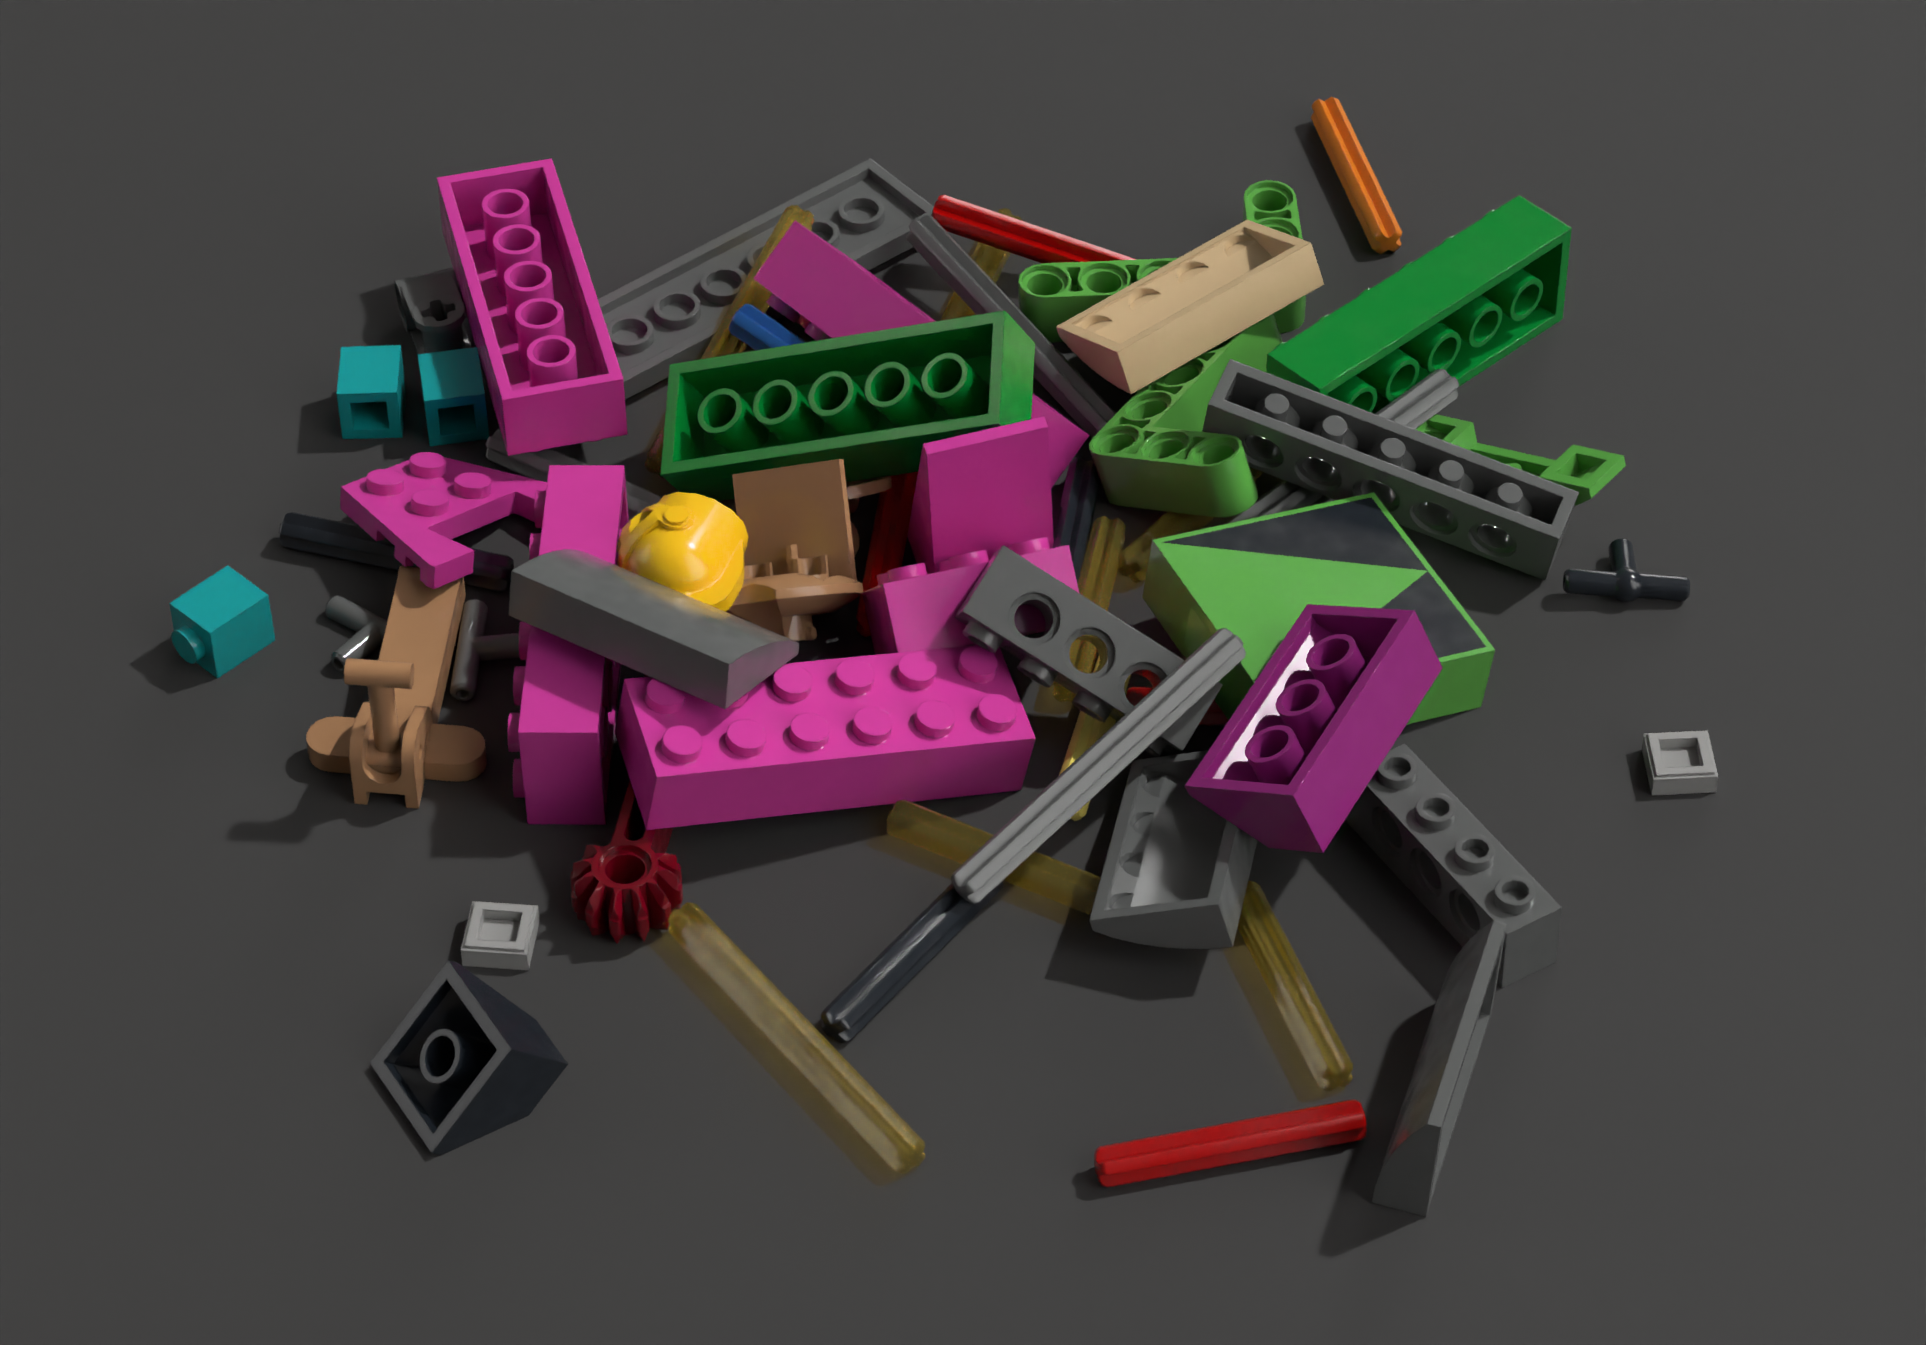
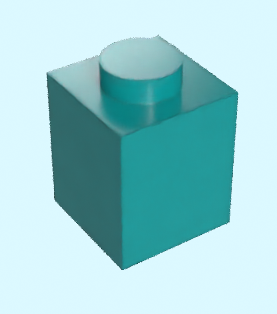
[336,345,406,439]
[418,347,489,446]
[169,565,275,679]

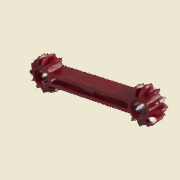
[570,674,683,944]

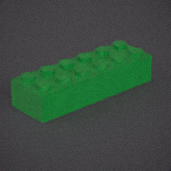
[1266,195,1572,414]
[660,310,1035,501]

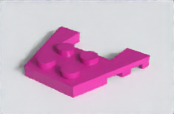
[340,452,547,589]

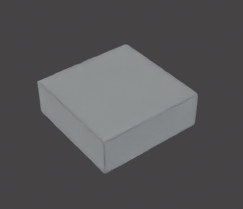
[1642,730,1718,795]
[461,901,540,971]

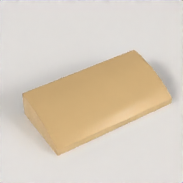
[1056,220,1324,394]

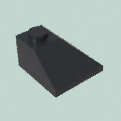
[370,960,568,1155]

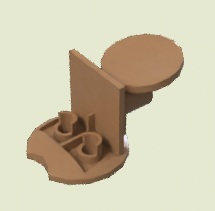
[727,459,892,641]

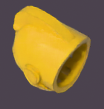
[617,492,749,612]

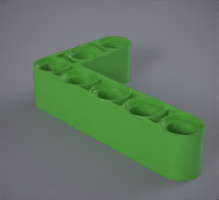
[1018,180,1306,342]
[1089,313,1283,517]

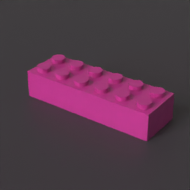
[437,158,628,456]
[753,220,1090,488]
[508,465,629,825]
[615,645,1036,830]

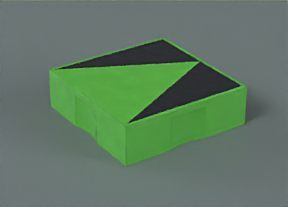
[1142,492,1495,725]

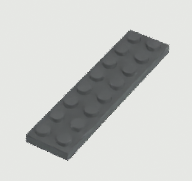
[598,158,934,400]

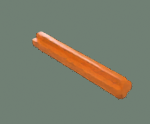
[1311,96,1402,254]

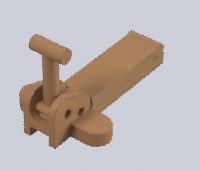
[306,566,487,809]

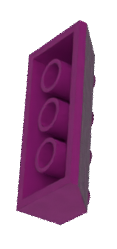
[1185,604,1443,853]

